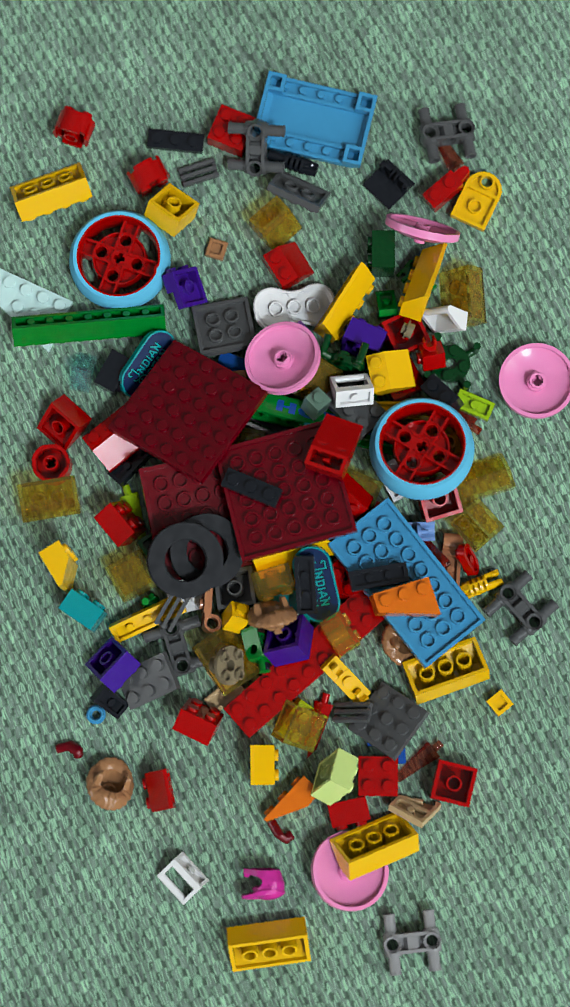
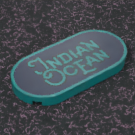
[119,330,175,397]
[292,545,341,622]

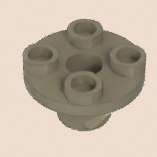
[209,645,245,685]

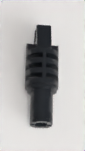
[267,148,319,177]

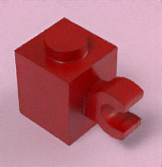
[416,335,446,371]

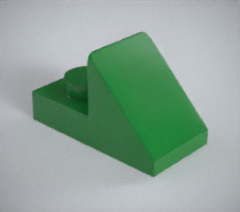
[375,290,398,319]

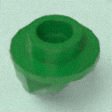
[141,593,159,609]

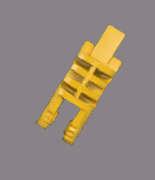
[460,569,504,598]

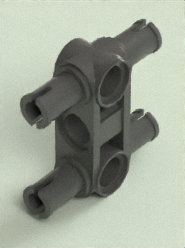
[418,103,477,164]
[228,119,286,177]
[482,570,559,646]
[142,615,211,677]

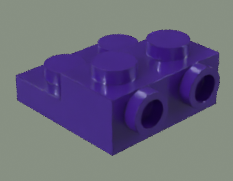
[162,265,208,310]

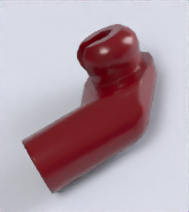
[55,740,84,759]
[267,819,295,844]

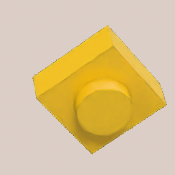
[486,689,514,717]

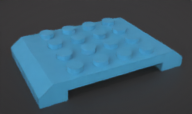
[254,71,378,168]

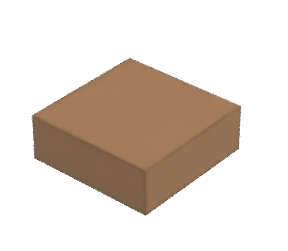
[205,237,228,261]

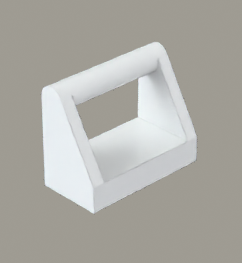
[422,305,468,333]
[329,373,374,408]
[157,851,209,905]

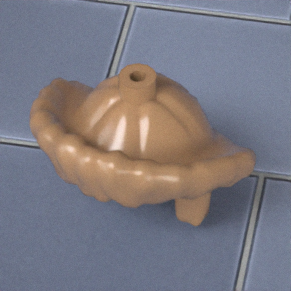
[247,596,297,635]
[381,623,416,666]
[86,757,134,811]

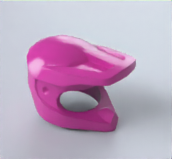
[241,868,285,900]

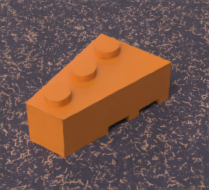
[369,577,441,617]

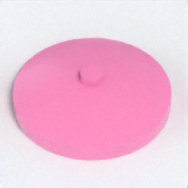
[385,213,460,244]
[245,322,321,395]
[498,343,570,419]
[311,831,389,912]

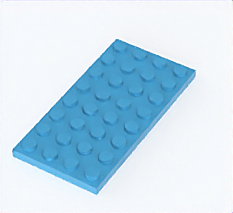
[328,498,485,669]

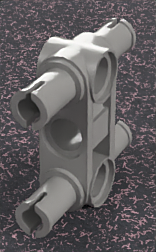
[382,909,442,976]

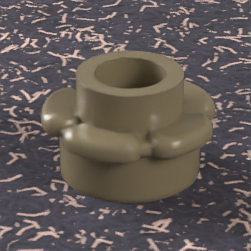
[400,320,416,339]

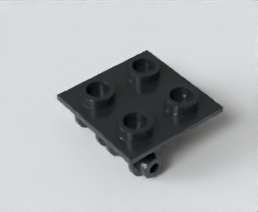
[362,159,415,210]

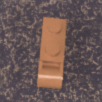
[441,532,463,587]
[198,588,222,634]

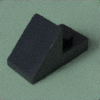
[90,683,128,719]

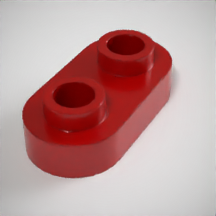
[455,543,479,576]

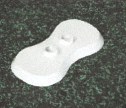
[253,283,335,329]

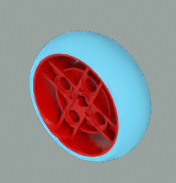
[69,210,171,309]
[369,398,475,500]

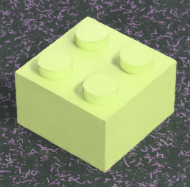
[310,748,359,806]

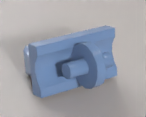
[408,521,435,541]

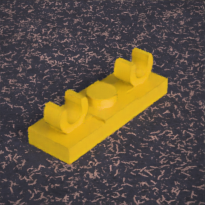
[320,653,371,702]

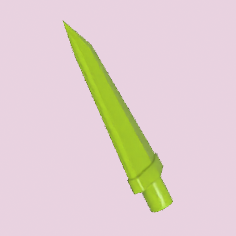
[119,484,146,540]

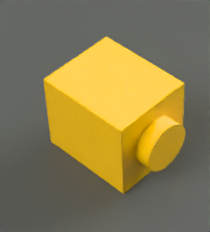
[221,601,249,634]

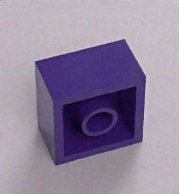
[340,317,387,357]
[263,614,314,667]
[85,636,141,693]

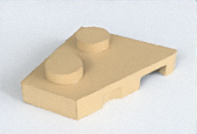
[388,795,441,828]

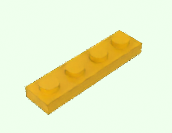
[109,596,187,643]

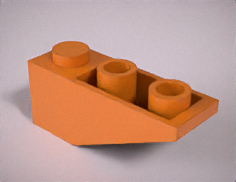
[264,776,315,822]

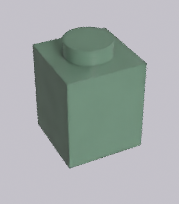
[300,387,332,421]

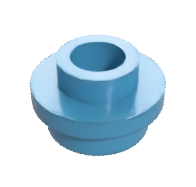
[86,705,106,724]

